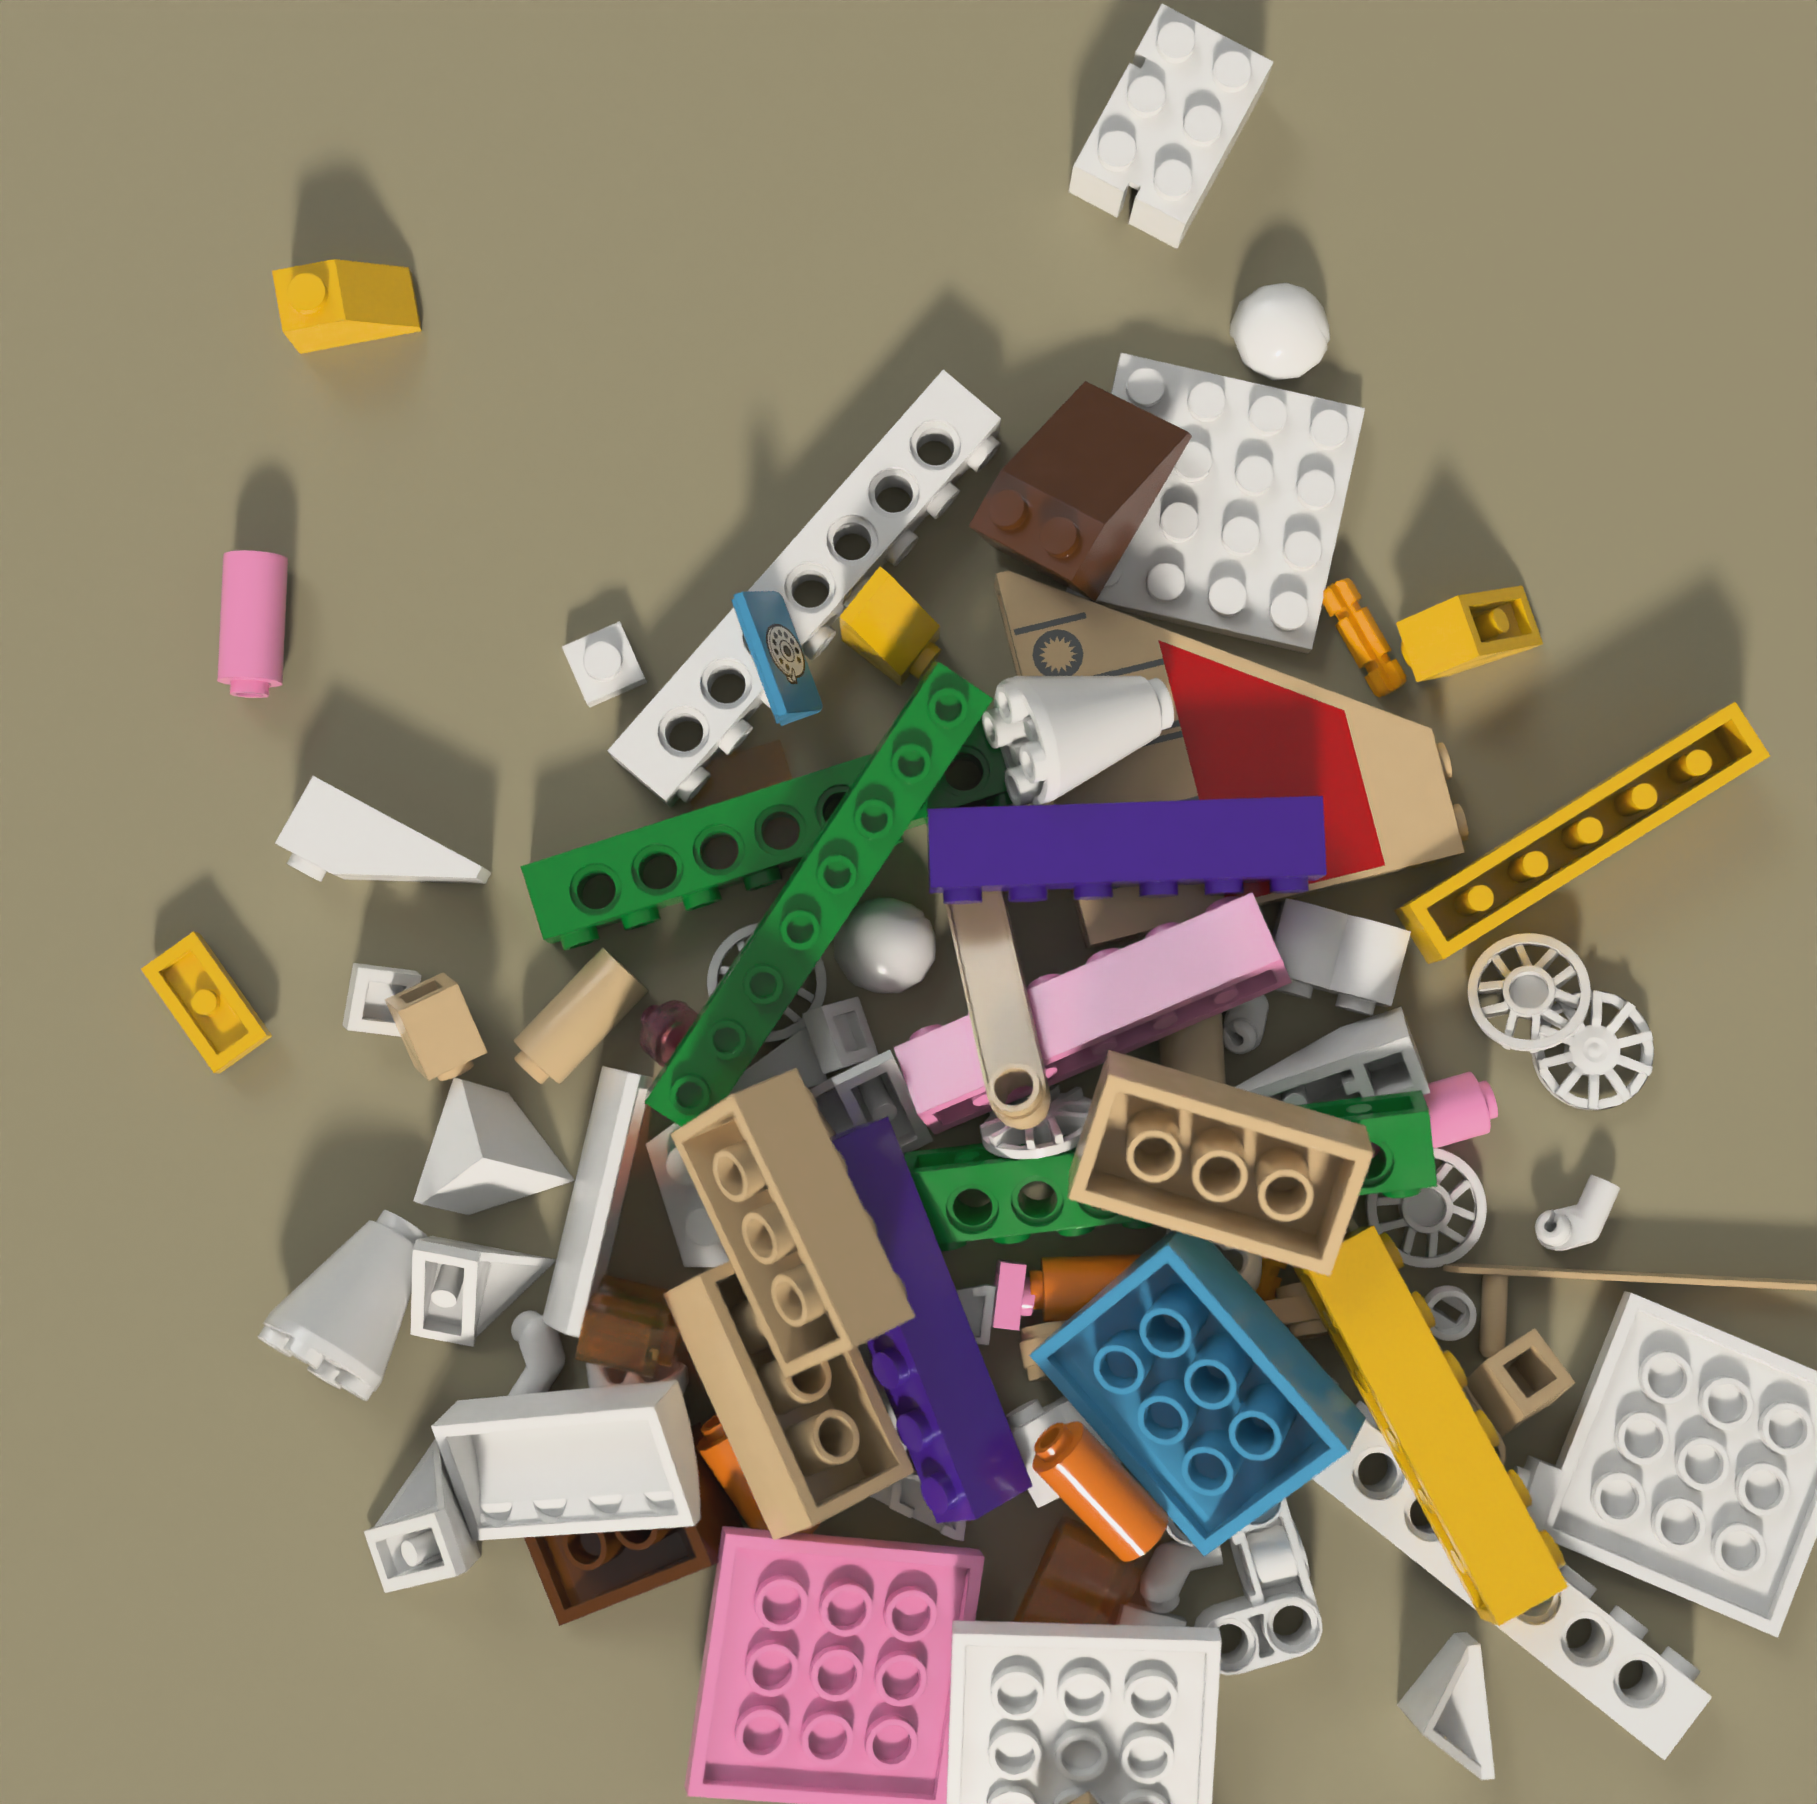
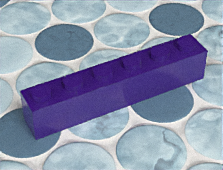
[926,796,1327,904]
[830,1117,1033,1523]

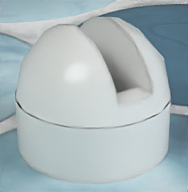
[1424,1285,1477,1341]

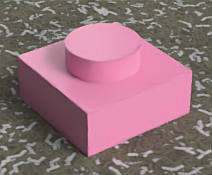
[991,1259,1035,1331]

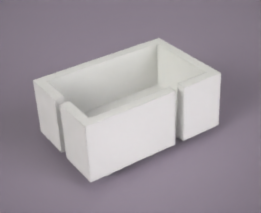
[1068,4,1273,249]

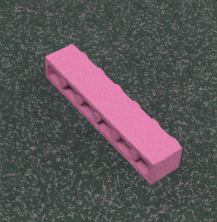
[893,893,1292,1135]

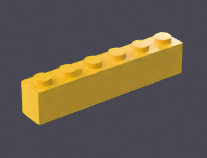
[1394,702,1770,964]
[1292,1225,1568,1626]

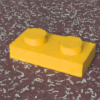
[141,931,272,1074]

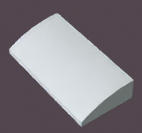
[543,1066,653,1338]
[431,1380,700,1541]

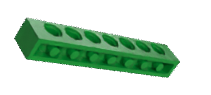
[644,662,993,1127]
[520,718,1016,950]
[904,1090,1437,1252]

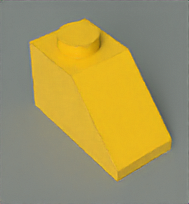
[272,259,422,354]
[839,567,942,687]
[1396,585,1543,682]

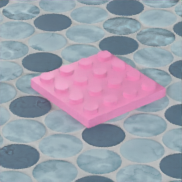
[684,1526,985,1804]

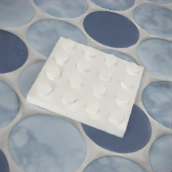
[1066,353,1365,654]
[1544,1291,1817,1638]
[946,1620,1222,1804]

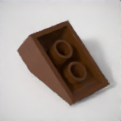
[969,381,1192,602]
[524,1422,744,1626]

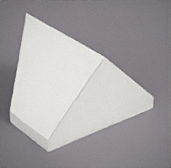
[810,1050,933,1155]
[413,1077,575,1215]
[410,1236,556,1347]
[364,1438,481,1593]
[1397,1632,1495,1780]

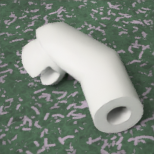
[1223,995,1269,1054]
[1535,1175,1620,1251]
[508,1310,565,1396]
[1140,1540,1223,1614]

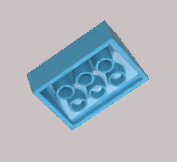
[1029,1230,1366,1556]

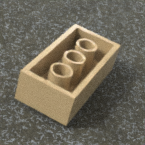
[1068,1050,1373,1276]
[671,1068,915,1379]
[663,1261,915,1540]

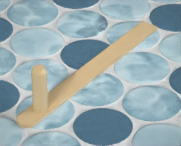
[1443,1263,1817,1358]

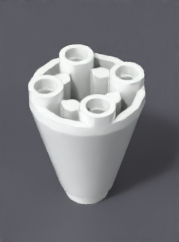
[982,676,1174,806]
[258,1210,428,1401]

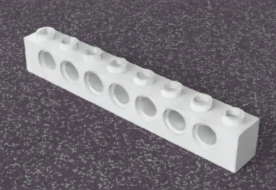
[607,369,1001,808]
[1312,1376,1712,1760]

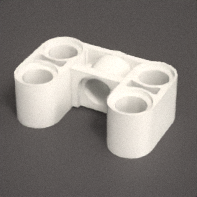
[1166,1498,1323,1675]

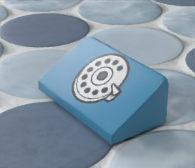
[732,591,823,726]

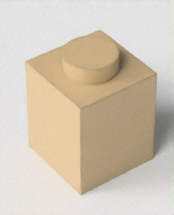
[385,972,488,1081]
[1467,1328,1576,1437]

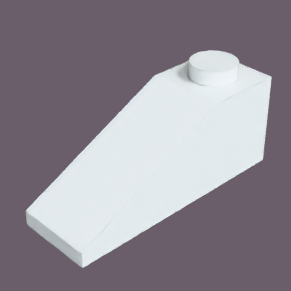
[275,776,491,884]
[1235,1007,1430,1105]

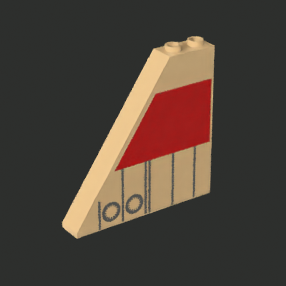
[994,570,1468,949]

